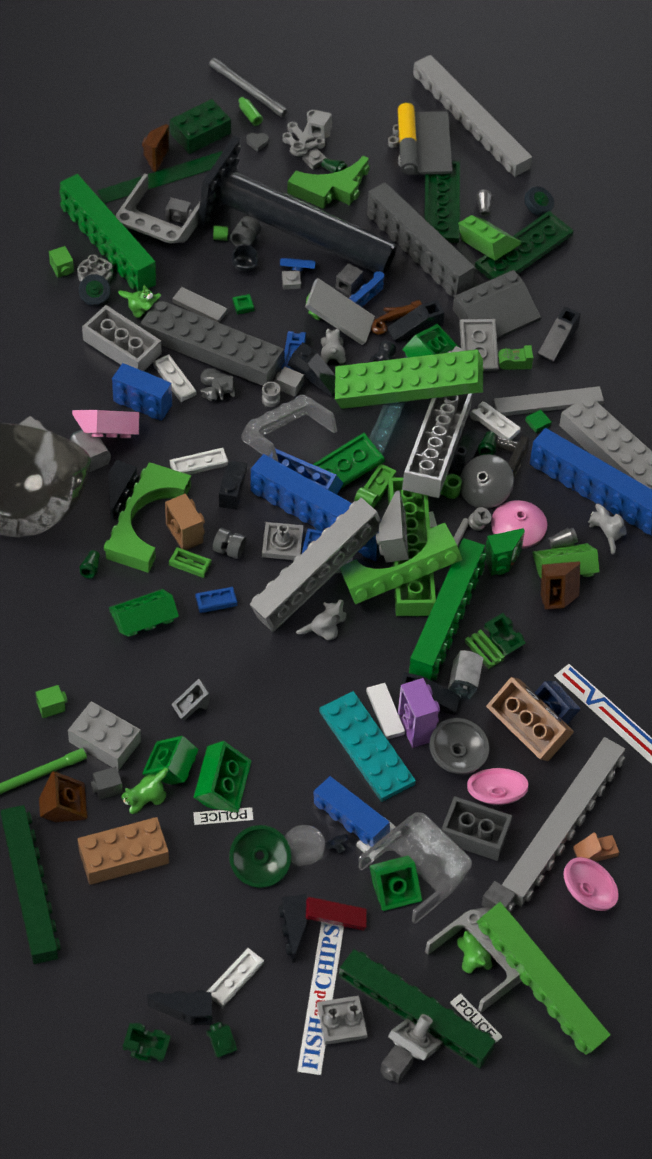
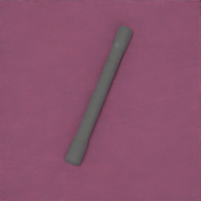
[209,57,288,118]

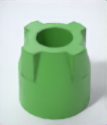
[213,226,228,241]

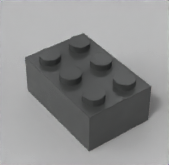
[440,796,512,861]

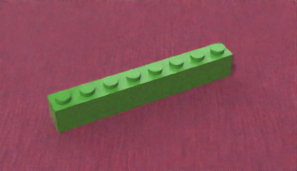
[476,902,610,1055]

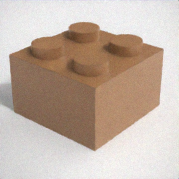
[165,493,205,550]

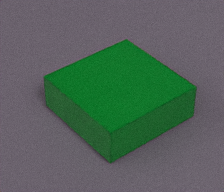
[233,294,254,315]
[525,410,551,433]

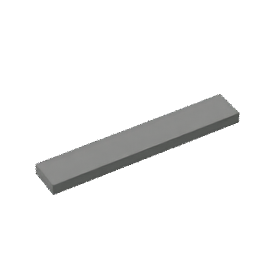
[493,386,604,416]

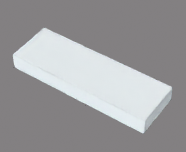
[153,354,197,402]
[170,448,228,475]
[366,683,405,740]
[207,948,264,1008]

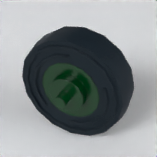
[524,186,554,216]
[79,274,111,306]

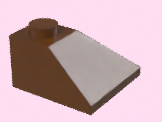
[142,124,169,172]
[39,771,87,822]

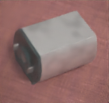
[70,429,111,472]
[448,650,483,699]

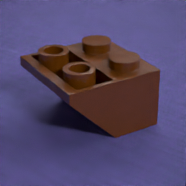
[541,561,580,609]

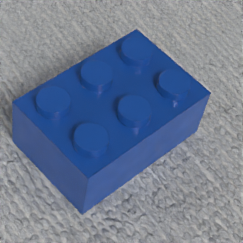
[112,363,172,421]

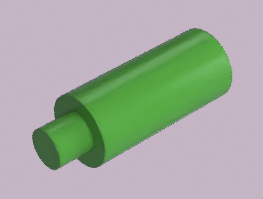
[238,97,263,126]

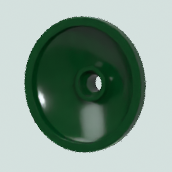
[229,825,291,887]

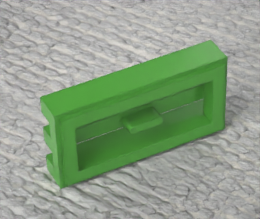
[169,547,212,578]
[465,629,505,669]

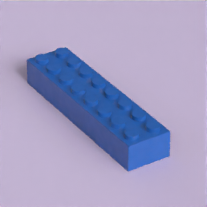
[530,428,652,536]
[250,454,381,562]

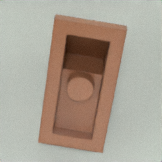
[573,833,619,862]

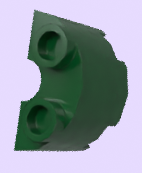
[484,613,525,656]
[123,1023,171,1062]

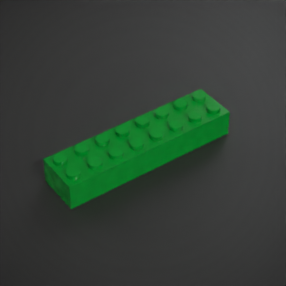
[59,174,156,292]
[409,538,487,681]

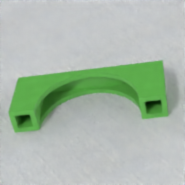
[104,462,191,573]
[340,523,462,604]

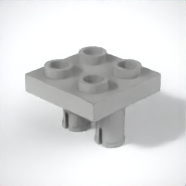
[317,996,367,1045]

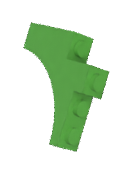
[287,156,370,209]

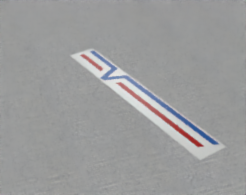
[554,664,652,764]

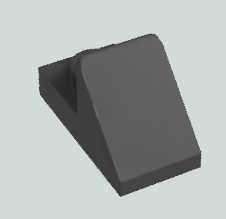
[171,679,211,720]

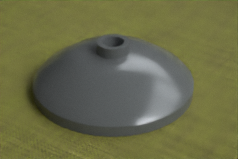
[460,454,514,509]
[429,718,489,774]

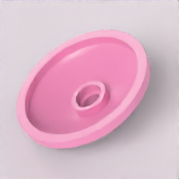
[491,500,547,549]
[467,768,528,805]
[564,857,618,911]

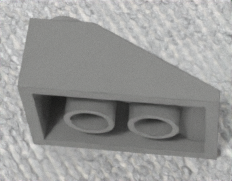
[376,491,409,562]

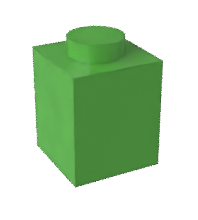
[49,246,74,278]
[36,685,68,718]

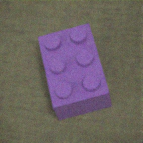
[398,678,440,748]

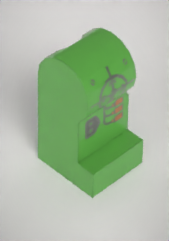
[498,345,533,370]

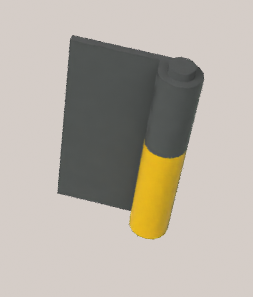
[398,103,452,175]

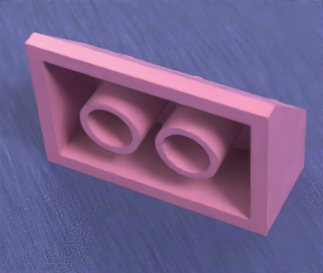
[72,410,139,438]

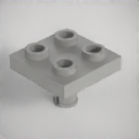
[262,522,303,560]
[388,1014,442,1061]

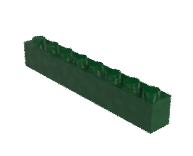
[0,805,61,964]
[339,949,496,1069]

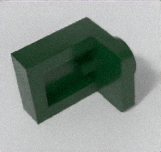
[206,1022,237,1057]

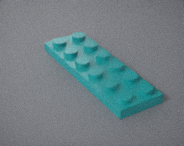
[319,691,416,802]

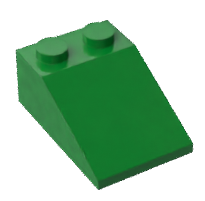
[402,324,460,358]

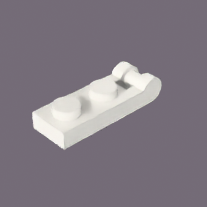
[469,402,521,443]

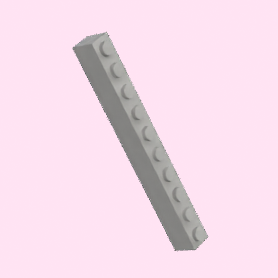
[413,55,532,177]
[502,737,626,907]

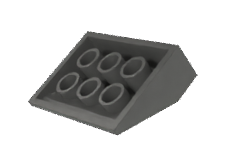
[453,270,541,339]

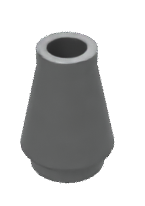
[476,190,493,217]
[548,528,578,548]

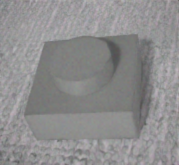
[302,148,326,170]
[282,271,301,289]

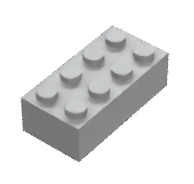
[82,305,162,371]

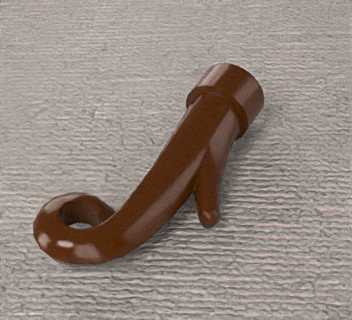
[371,300,422,335]

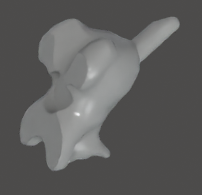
[321,329,346,364]
[588,504,627,554]
[296,600,346,641]

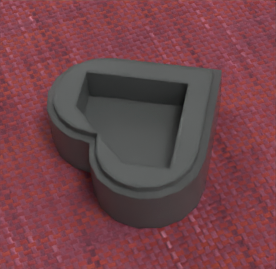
[246,133,269,152]

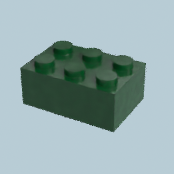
[170,99,231,154]

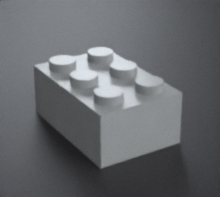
[68,701,141,771]

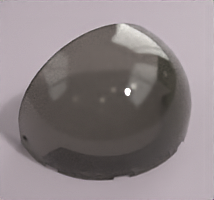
[0,422,91,537]

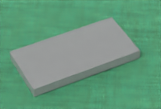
[305,278,375,345]

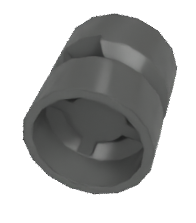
[230,216,261,247]
[213,528,247,559]

